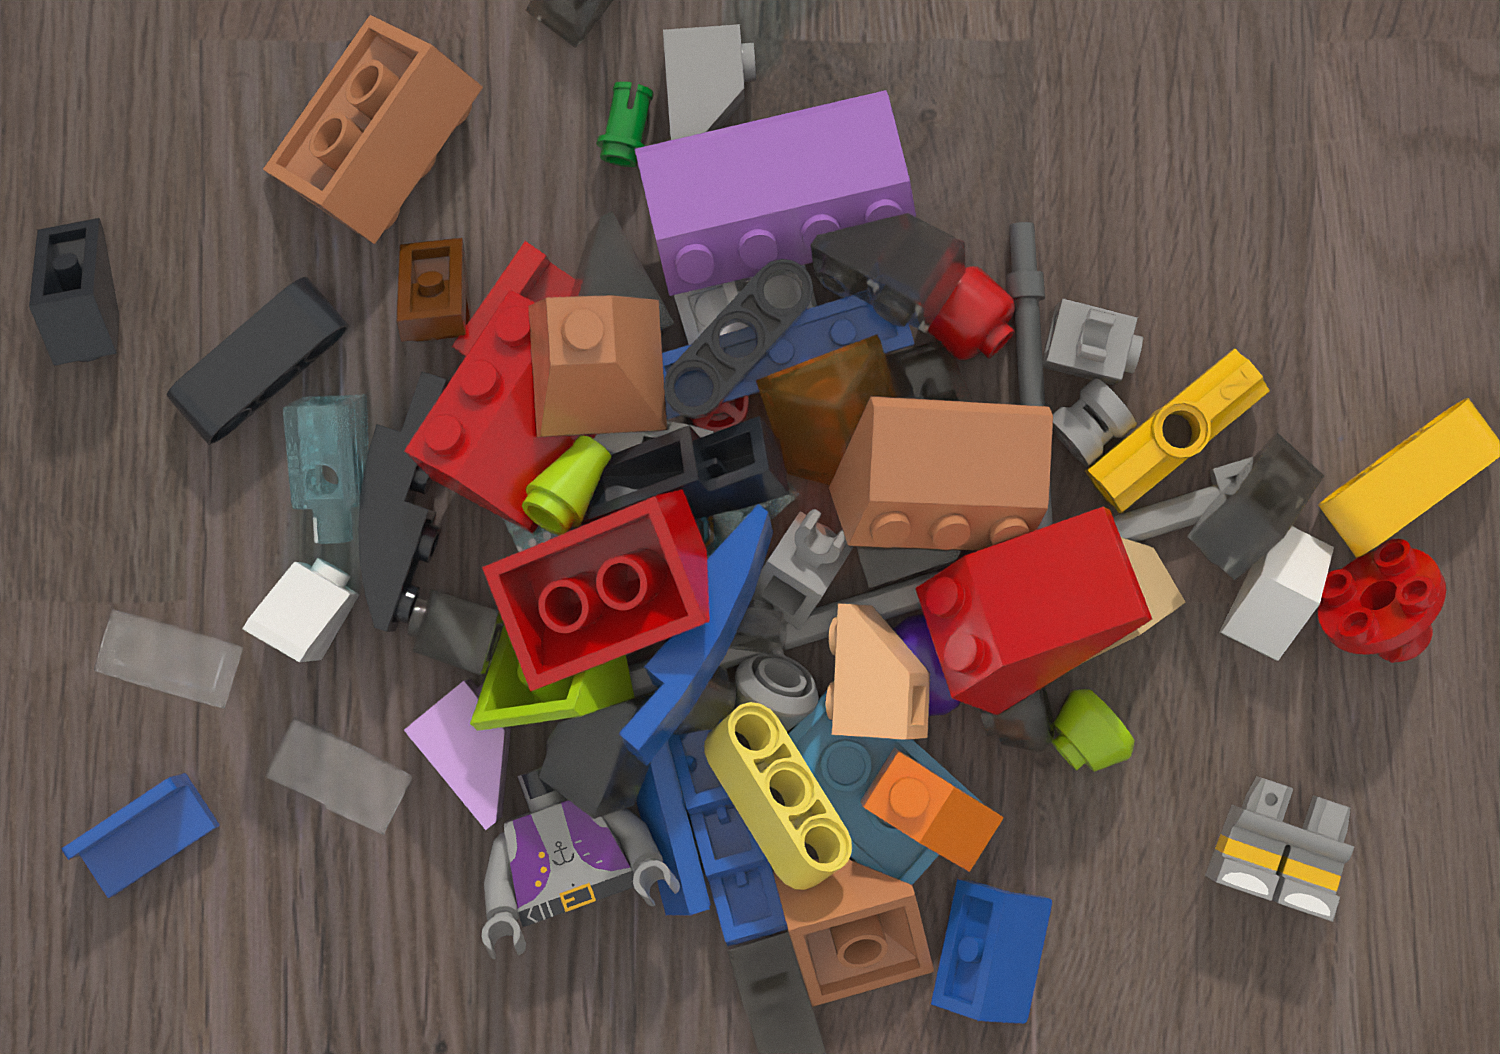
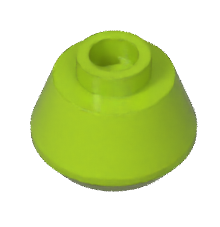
[1051,689,1135,772]

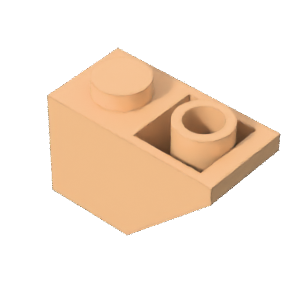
[826,604,930,740]

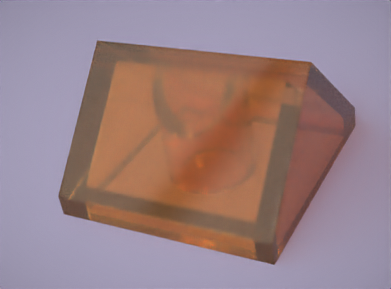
[755,334,897,485]

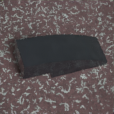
[581,416,790,526]

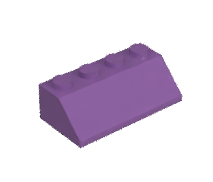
[635,90,920,296]

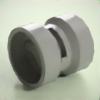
[1052,378,1137,467]

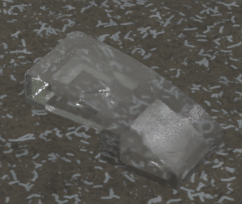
[94,609,243,709]
[266,716,412,835]

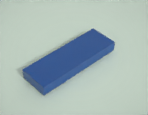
[618,729,710,915]

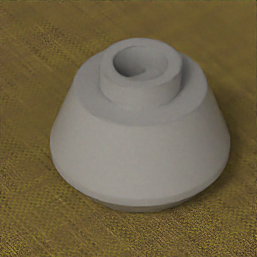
[735,653,819,732]

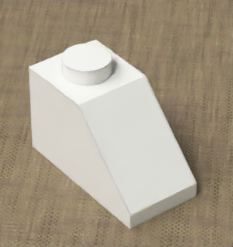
[243,558,360,662]

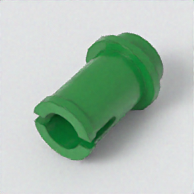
[596,81,654,167]

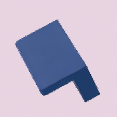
[61,773,220,898]
[931,879,1052,1024]

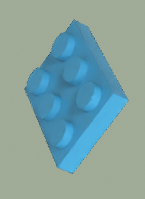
[788,690,982,885]

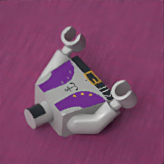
[481,763,680,959]

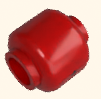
[920,266,1015,361]

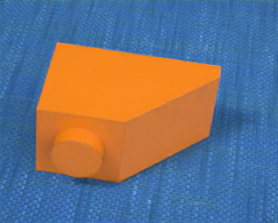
[860,747,1004,872]

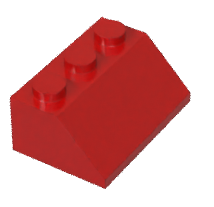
[404,290,597,534]
[482,489,710,692]

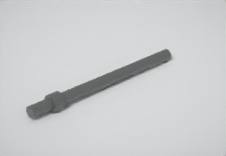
[1006,222,1053,530]

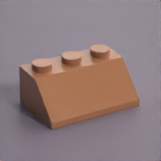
[263,15,483,244]
[829,397,1053,550]

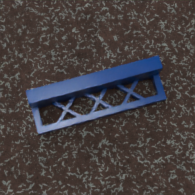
[662,282,914,420]

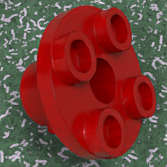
[1318,538,1446,663]

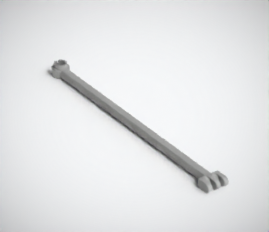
[571,457,1272,722]

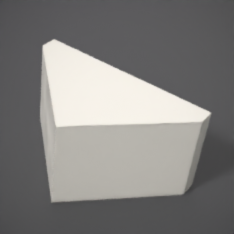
[1219,519,1334,661]

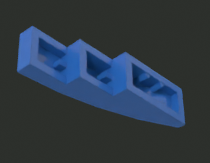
[618,504,773,766]
[654,673,788,947]

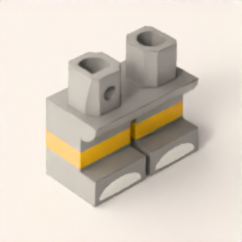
[1205,776,1354,922]

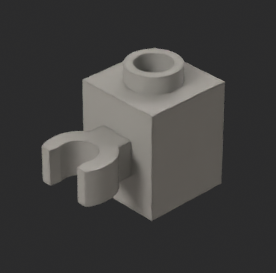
[1042,299,1143,386]
[752,509,854,630]

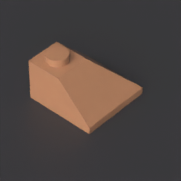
[529,295,667,437]
[773,858,934,1007]

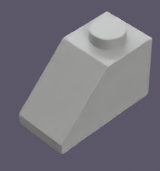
[663,24,756,140]

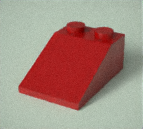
[915,507,1153,715]

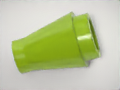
[522,435,611,535]

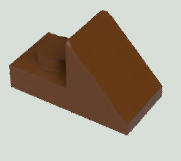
[397,238,472,342]

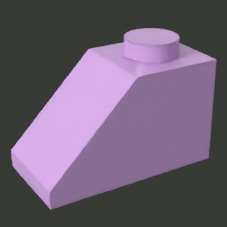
[404,679,511,830]

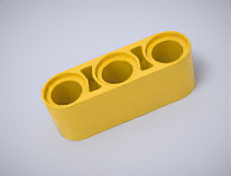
[1318,398,1500,557]

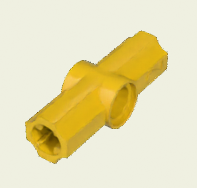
[1085,349,1270,513]

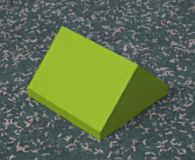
[470,625,635,731]

